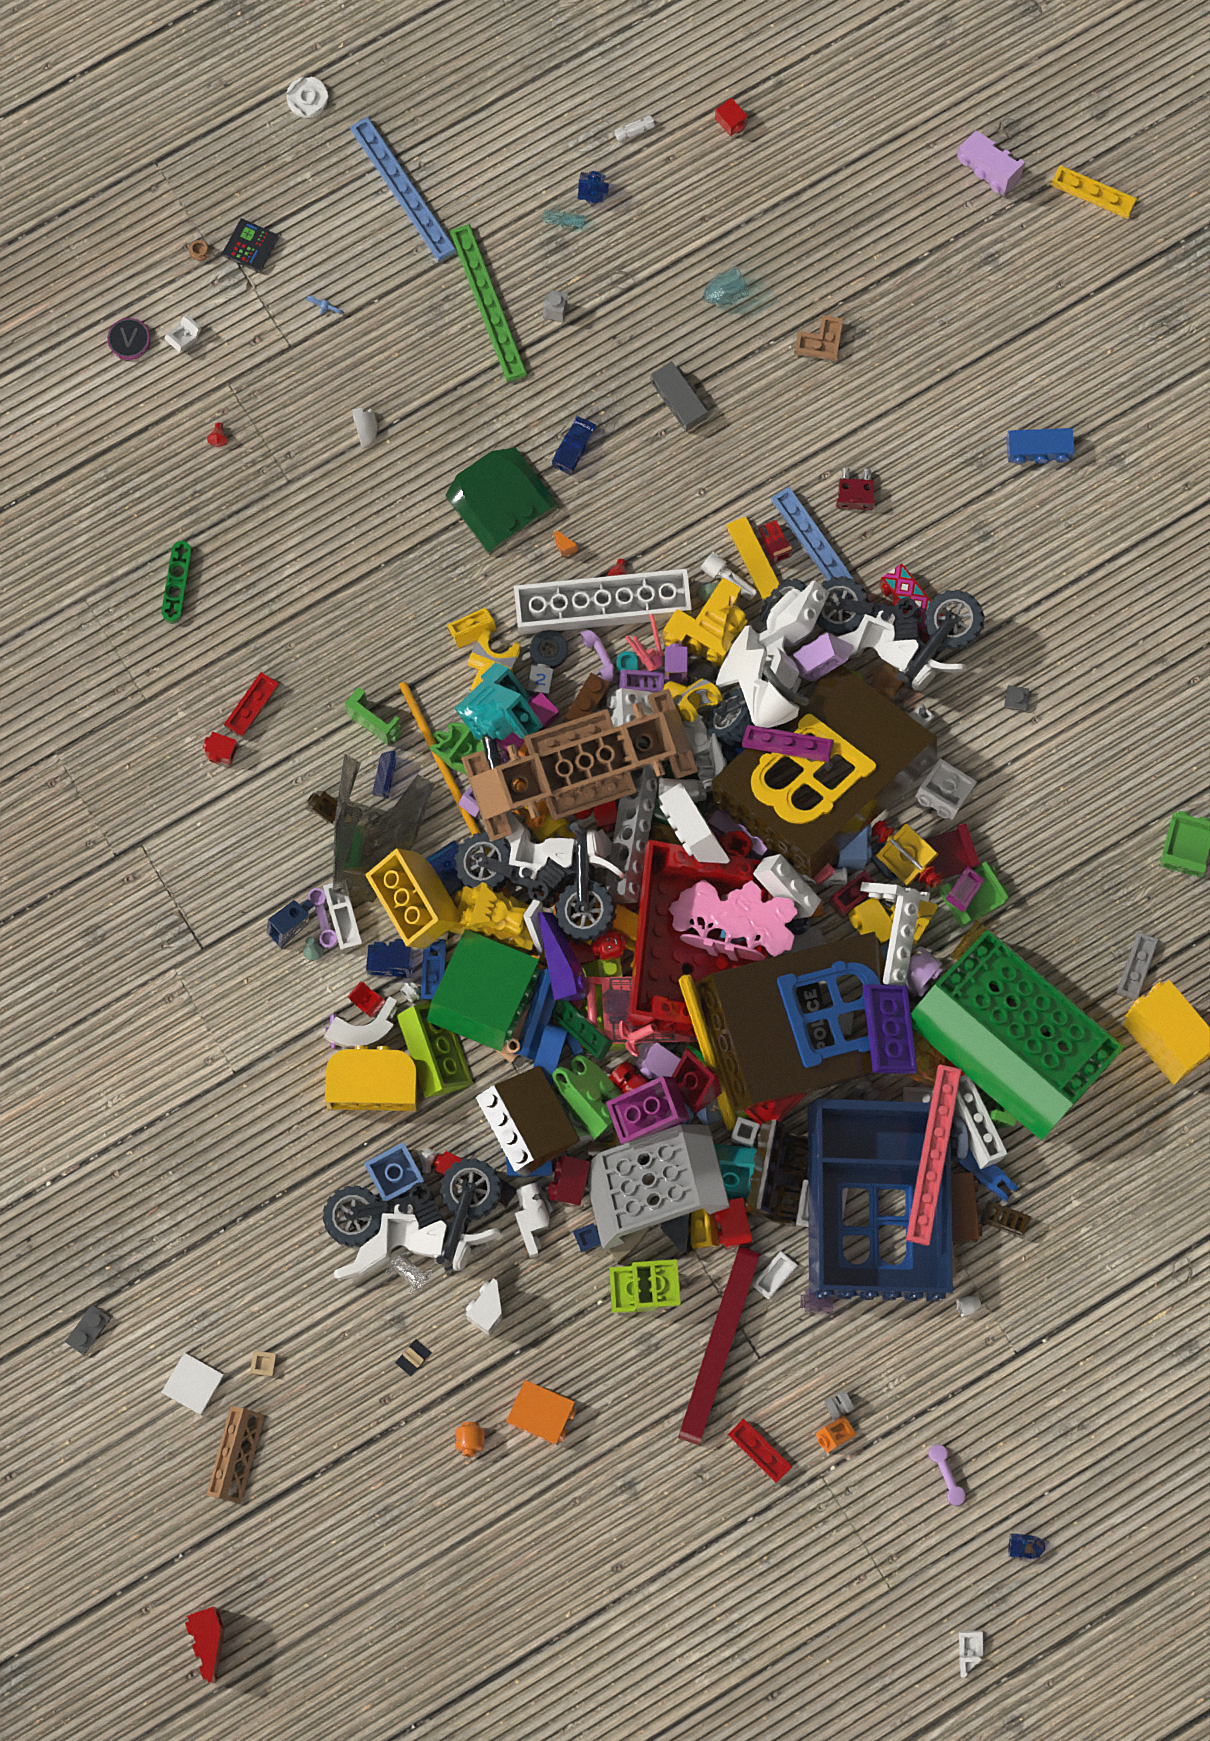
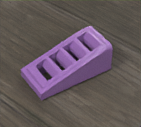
[618,670,664,693]

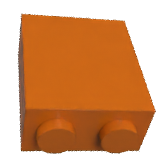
[506,1380,577,1446]

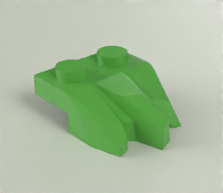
[430,722,486,774]

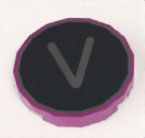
[107,318,151,360]

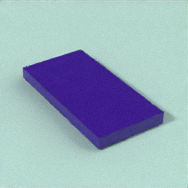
[863,984,917,1074]

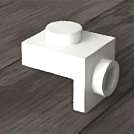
[165,315,201,352]

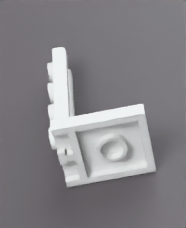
[860,882,930,985]

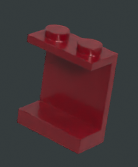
[924,823,980,880]

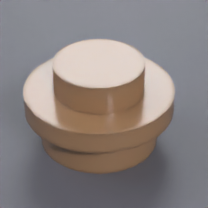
[189,240,210,261]

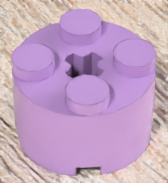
[905,947,944,998]

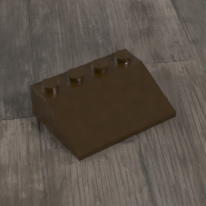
[476,1065,581,1177]

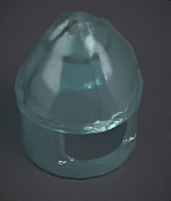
[702,267,749,305]

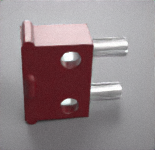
[836,468,875,510]

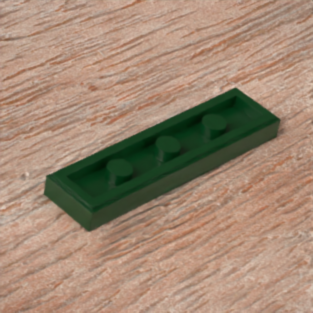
[551,1000,613,1061]

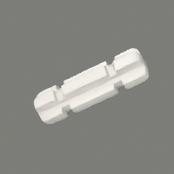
[615,116,655,141]

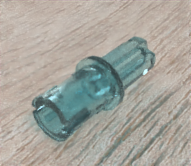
[542,210,585,229]

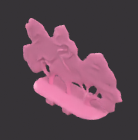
[668,880,798,961]

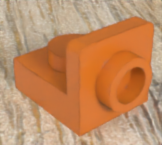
[815,1415,857,1453]

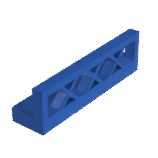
[514,969,556,1061]

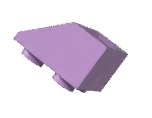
[793,633,854,682]

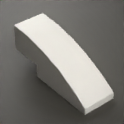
[323,880,362,949]

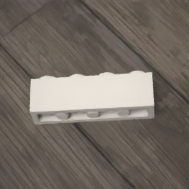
[954,1075,1007,1169]

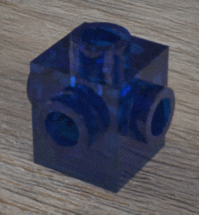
[577,171,609,204]

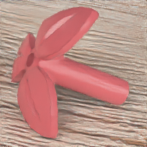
[619,1021,657,1057]

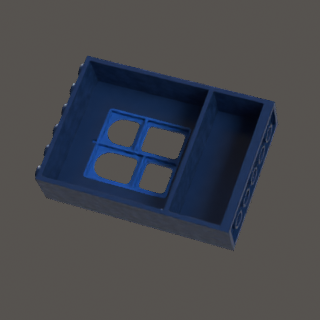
[807,1099,953,1302]

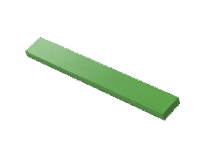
[450,224,527,383]

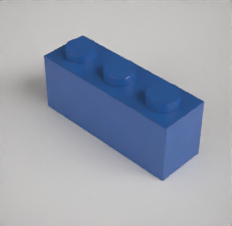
[1006,428,1075,464]

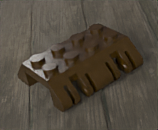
[746,1120,808,1227]

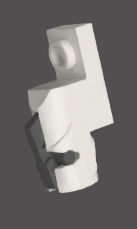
[515,1183,553,1259]

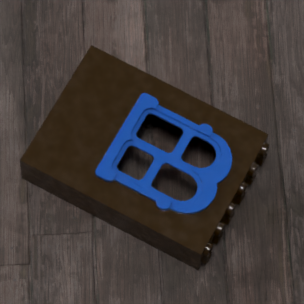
[694,931,887,1113]

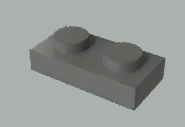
[65,1305,111,1355]

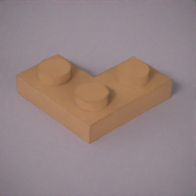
[794,315,843,361]

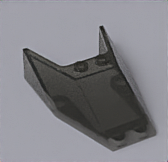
[333,754,435,903]

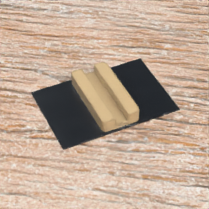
[395,1339,432,1376]

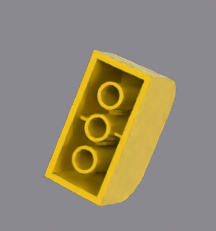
[365,848,460,949]
[325,1046,418,1111]

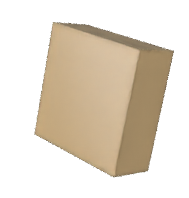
[250,1350,277,1377]

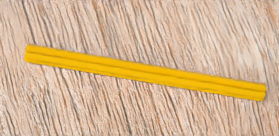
[679,975,737,1130]

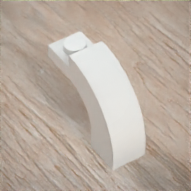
[323,996,397,1048]

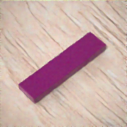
[742,725,834,762]

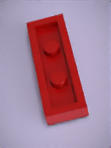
[224,672,279,738]
[727,1418,792,1484]

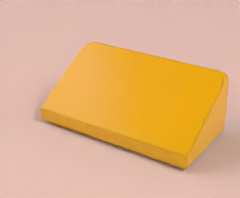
[447,607,497,648]
[691,1208,720,1249]

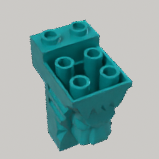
[454,662,543,740]

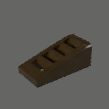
[980,1200,1031,1239]

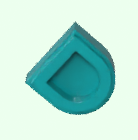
[617,651,639,674]

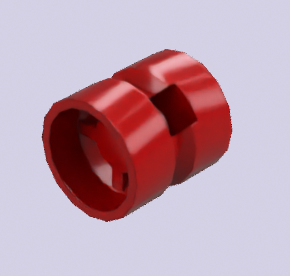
[609,1060,649,1094]

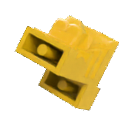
[662,577,748,667]
[448,882,544,953]

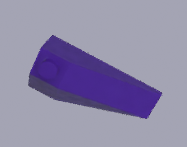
[538,912,588,1001]

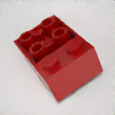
[185,1606,225,1684]

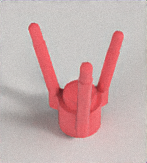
[625,614,665,671]

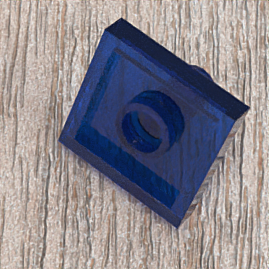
[426,840,479,896]

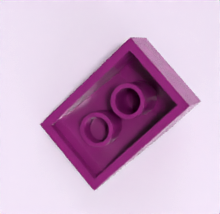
[606,1076,690,1144]

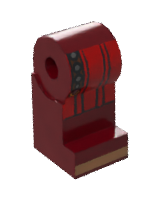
[758,519,793,564]

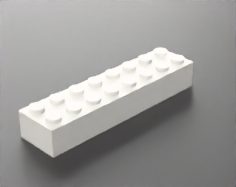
[514,569,692,635]

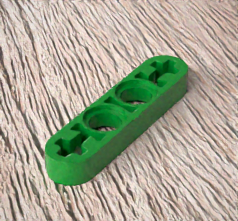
[161,541,192,624]

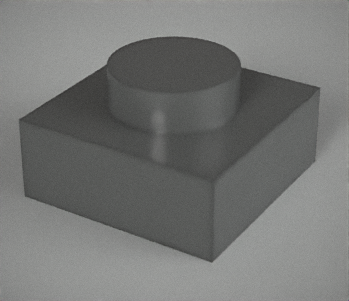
[1004,685,1029,711]

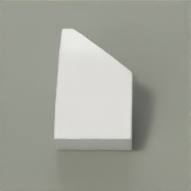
[959,1630,983,1677]

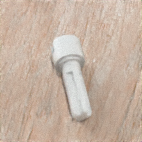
[700,552,757,600]

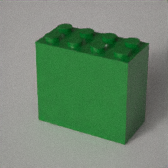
[427,929,540,1052]

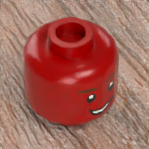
[592,930,626,961]

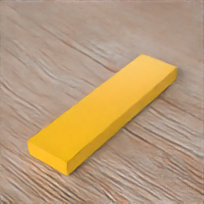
[1051,165,1137,219]
[726,516,779,601]

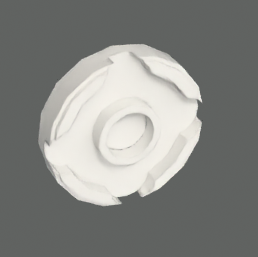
[286,77,328,118]

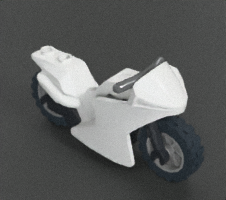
[706,578,829,746]

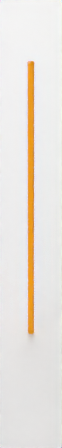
[399,681,585,1049]

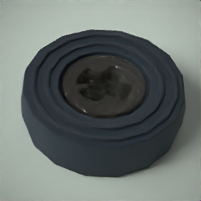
[529,630,568,669]

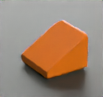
[554,531,577,557]

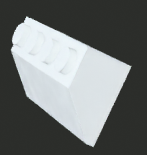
[659,783,730,863]

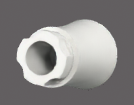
[658,778,707,806]

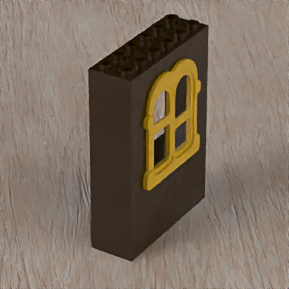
[712,665,937,880]

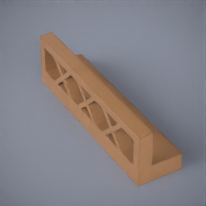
[206,1406,265,1504]

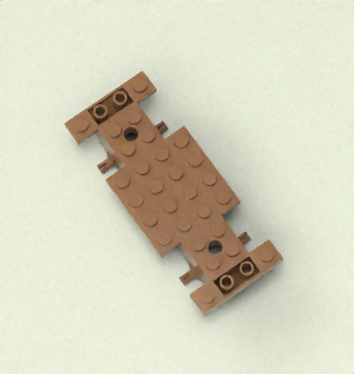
[461,688,698,842]

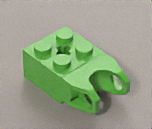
[552,1054,623,1139]

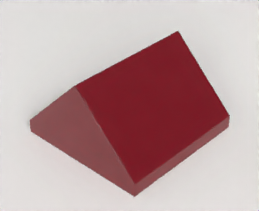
[671,1049,722,1113]

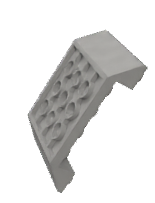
[586,1124,730,1250]

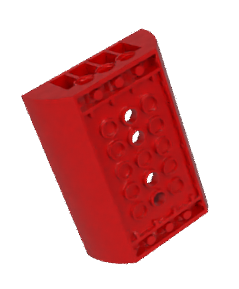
[628,840,773,1038]

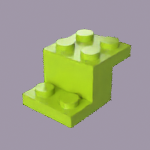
[609,1260,681,1314]

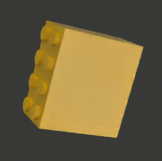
[1123,980,1210,1086]

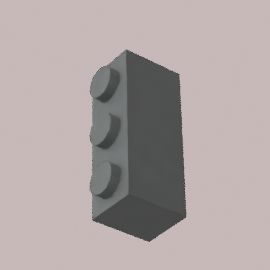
[650,361,708,432]

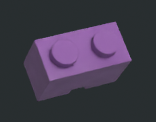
[664,644,687,684]

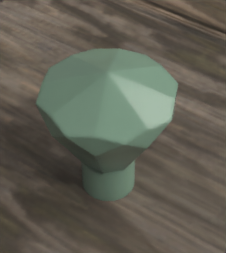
[698,582,718,602]
[303,937,324,960]

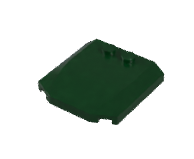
[445,447,559,556]

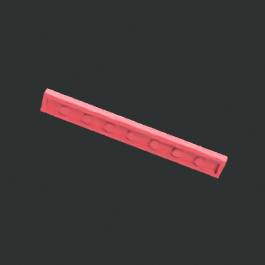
[906,1064,962,1246]

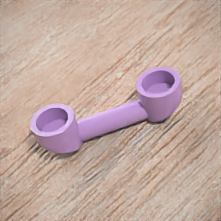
[580,629,614,684]
[308,888,337,948]
[928,1444,966,1506]

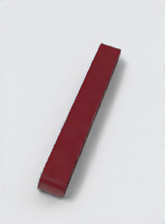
[678,1246,760,1445]

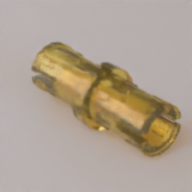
[950,921,987,962]

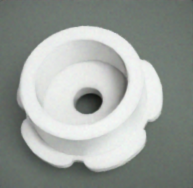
[400,982,420,1003]

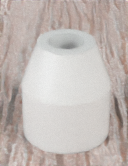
[956,1296,981,1317]

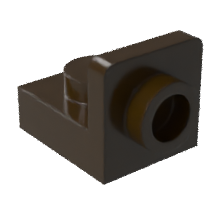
[306,791,344,824]

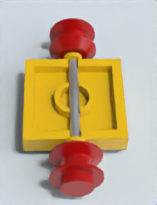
[871,820,943,890]

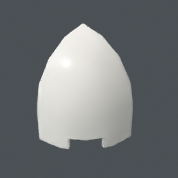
[352,408,378,448]

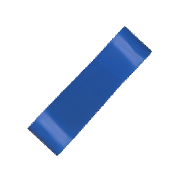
[533,1023,569,1086]

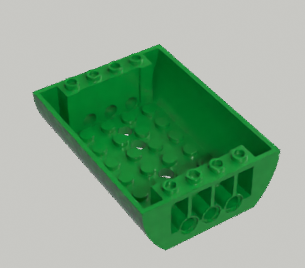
[911,929,1125,1141]

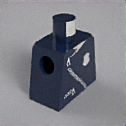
[266,899,316,948]

